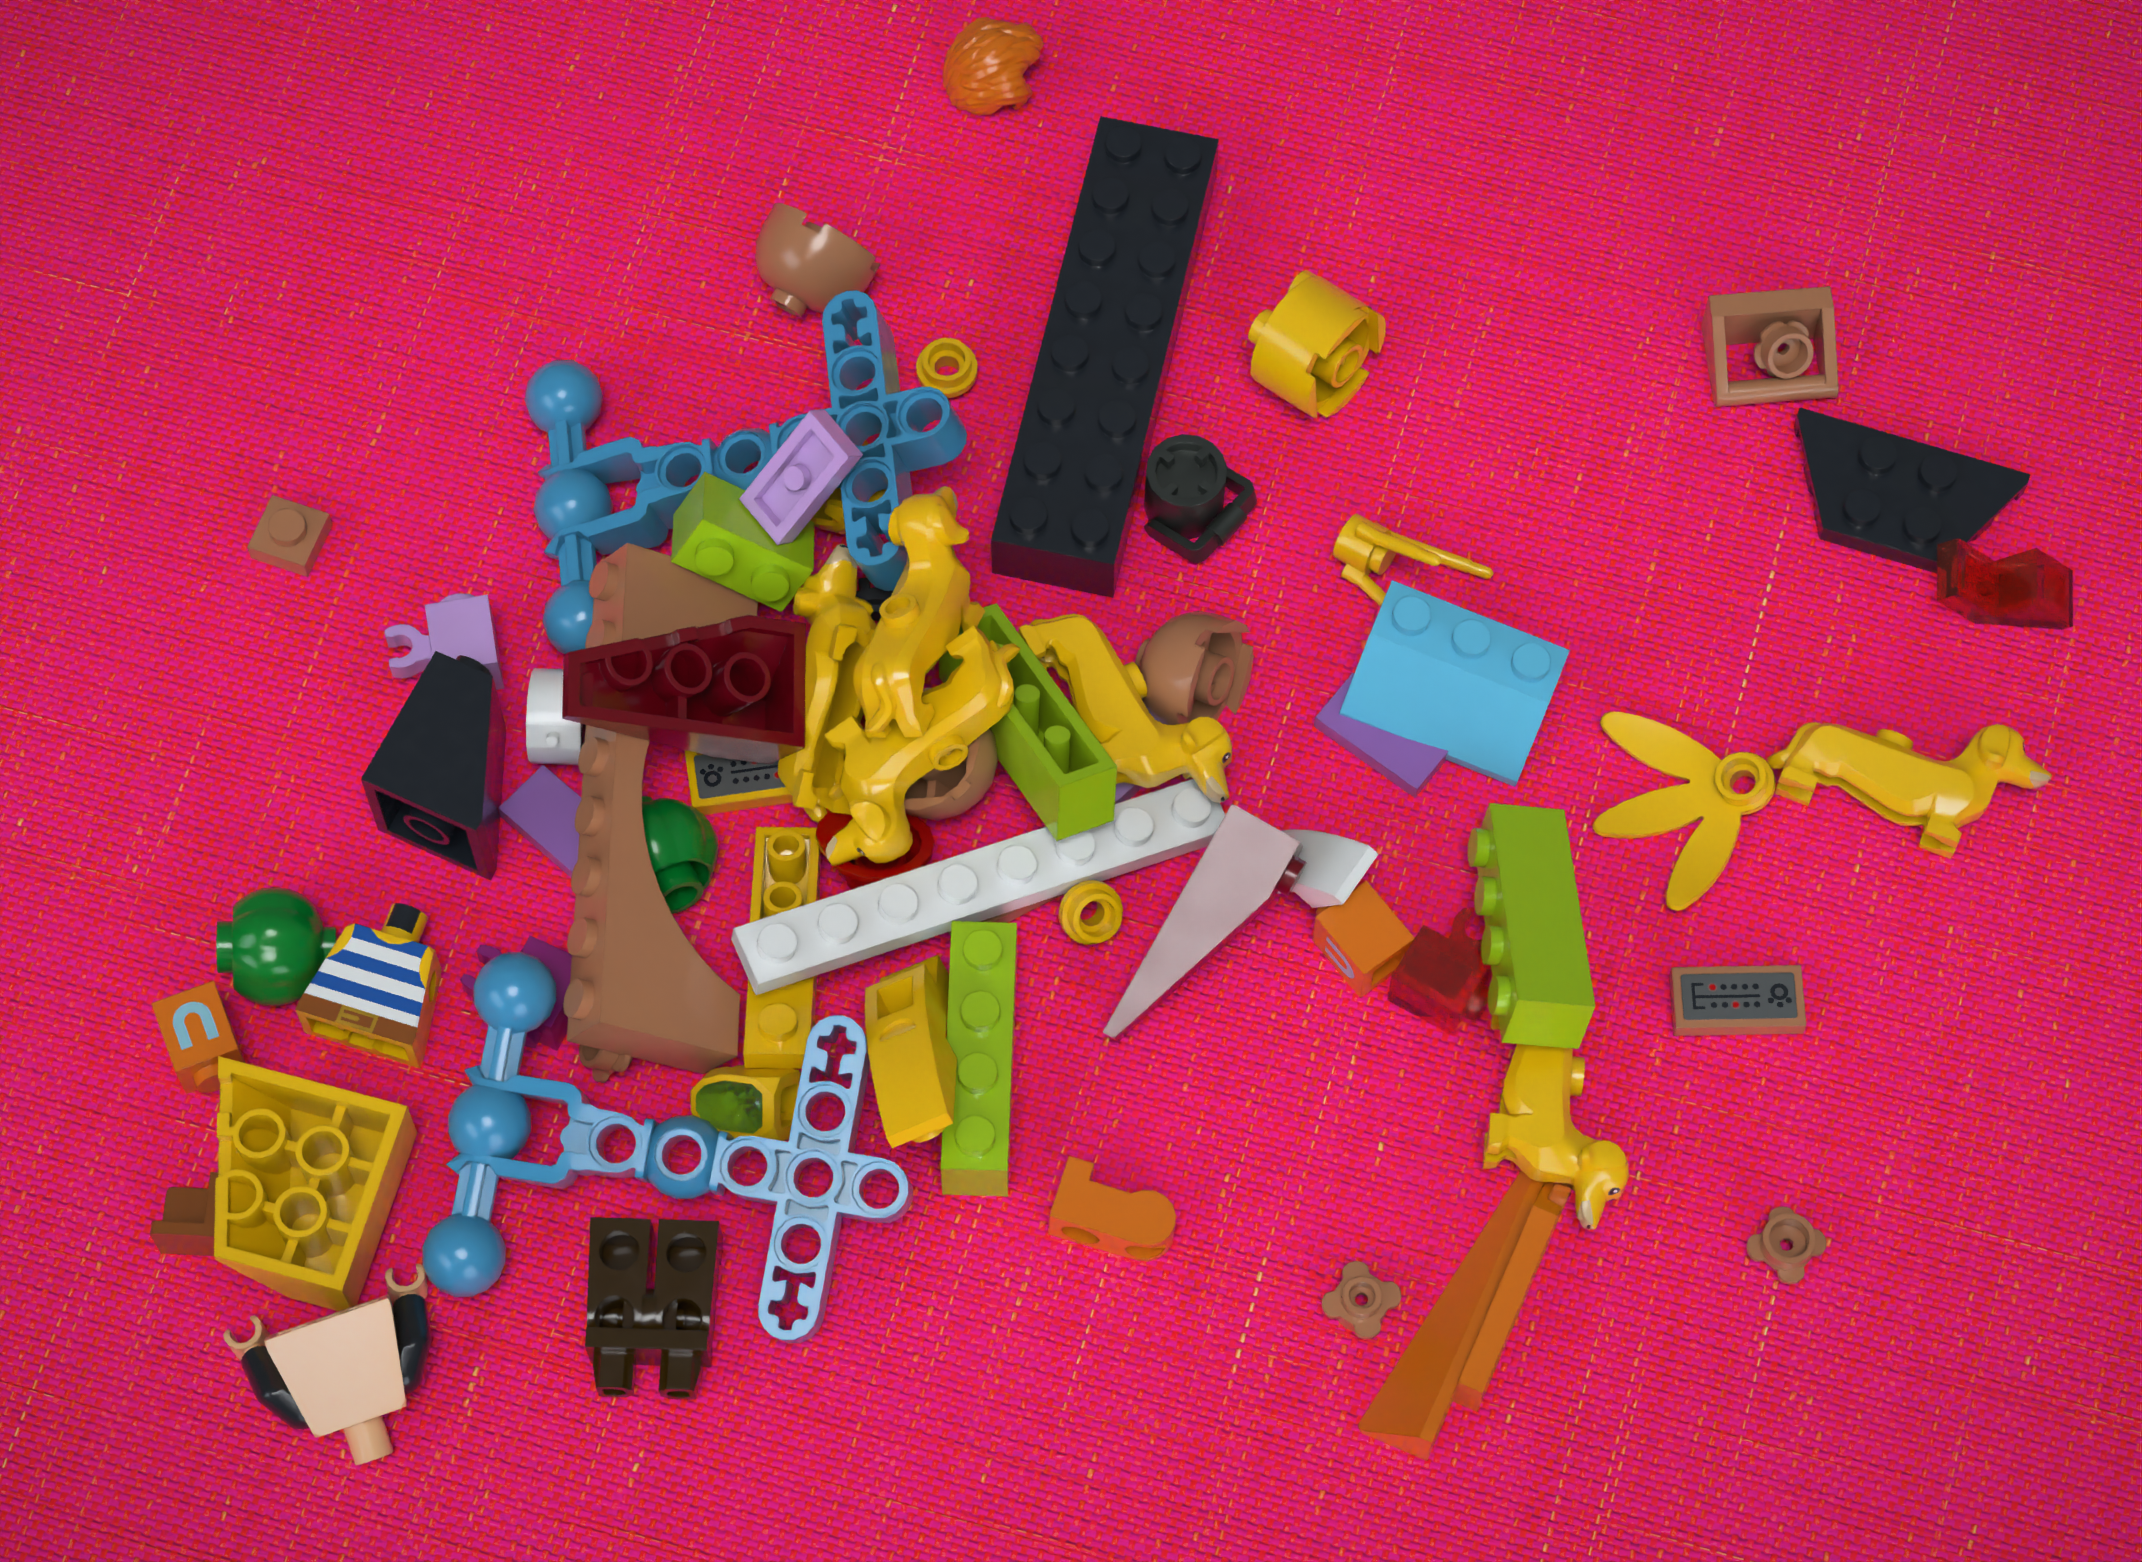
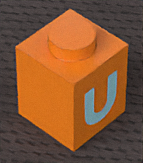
[1312,880,1415,998]
[151,980,245,1094]

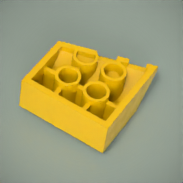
[214,1056,417,1311]

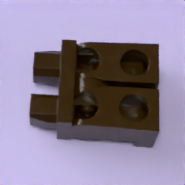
[585,1217,724,1400]

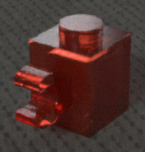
[1387,908,1491,1037]

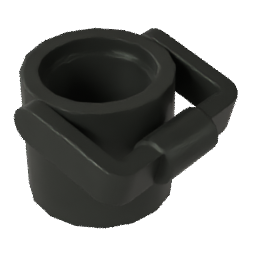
[1144,434,1257,563]

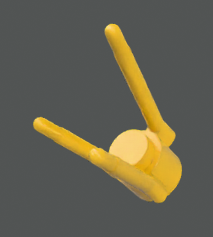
[1333,513,1493,607]

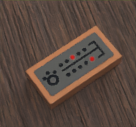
[1669,965,1806,1036]

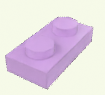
[739,409,863,545]

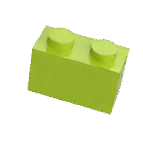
[671,471,814,612]

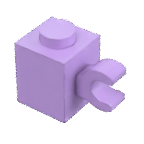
[384,593,504,690]

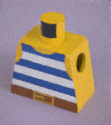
[295,903,441,1068]

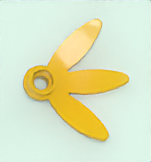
[1592,712,1776,911]

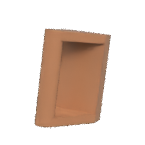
[1701,286,1839,407]

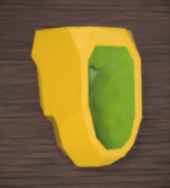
[690,1065,801,1141]

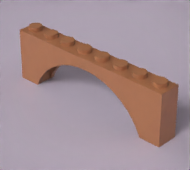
[563,543,758,1074]

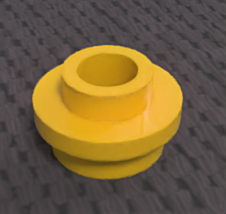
[916,338,978,398]
[1059,880,1123,945]

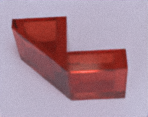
[1937,538,2073,630]

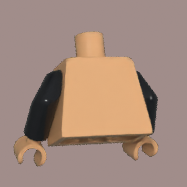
[223,1264,432,1465]

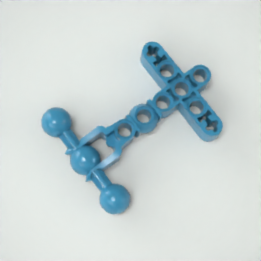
[524,290,967,654]
[422,952,913,1344]

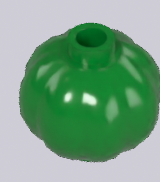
[642,796,718,914]
[216,887,336,1006]

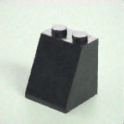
[361,651,506,881]

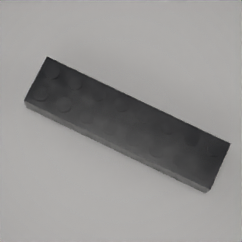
[991,116,1219,598]

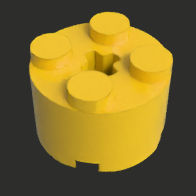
[1248,270,1386,419]

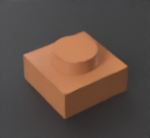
[247,495,333,577]

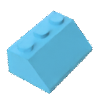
[1339,580,1570,787]

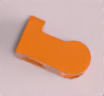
[1048,1156,1176,1262]

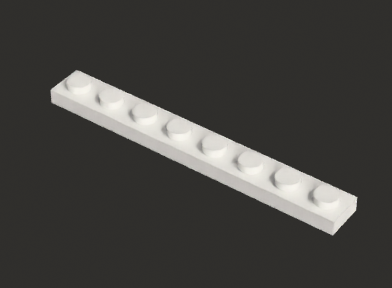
[731,779,1225,995]

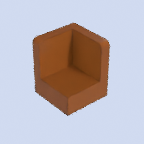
[150,1172,218,1256]

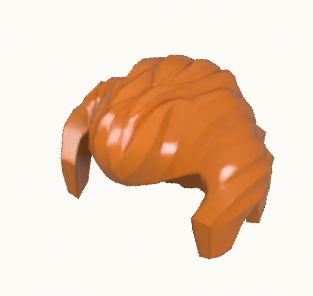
[943,17,1044,116]

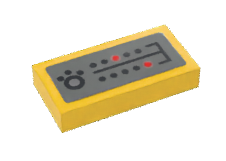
[685,750,816,815]

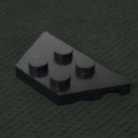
[1794,408,2030,574]

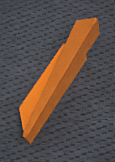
[1358,1170,1573,1461]

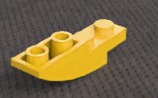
[743,827,821,1069]
[865,955,957,1148]

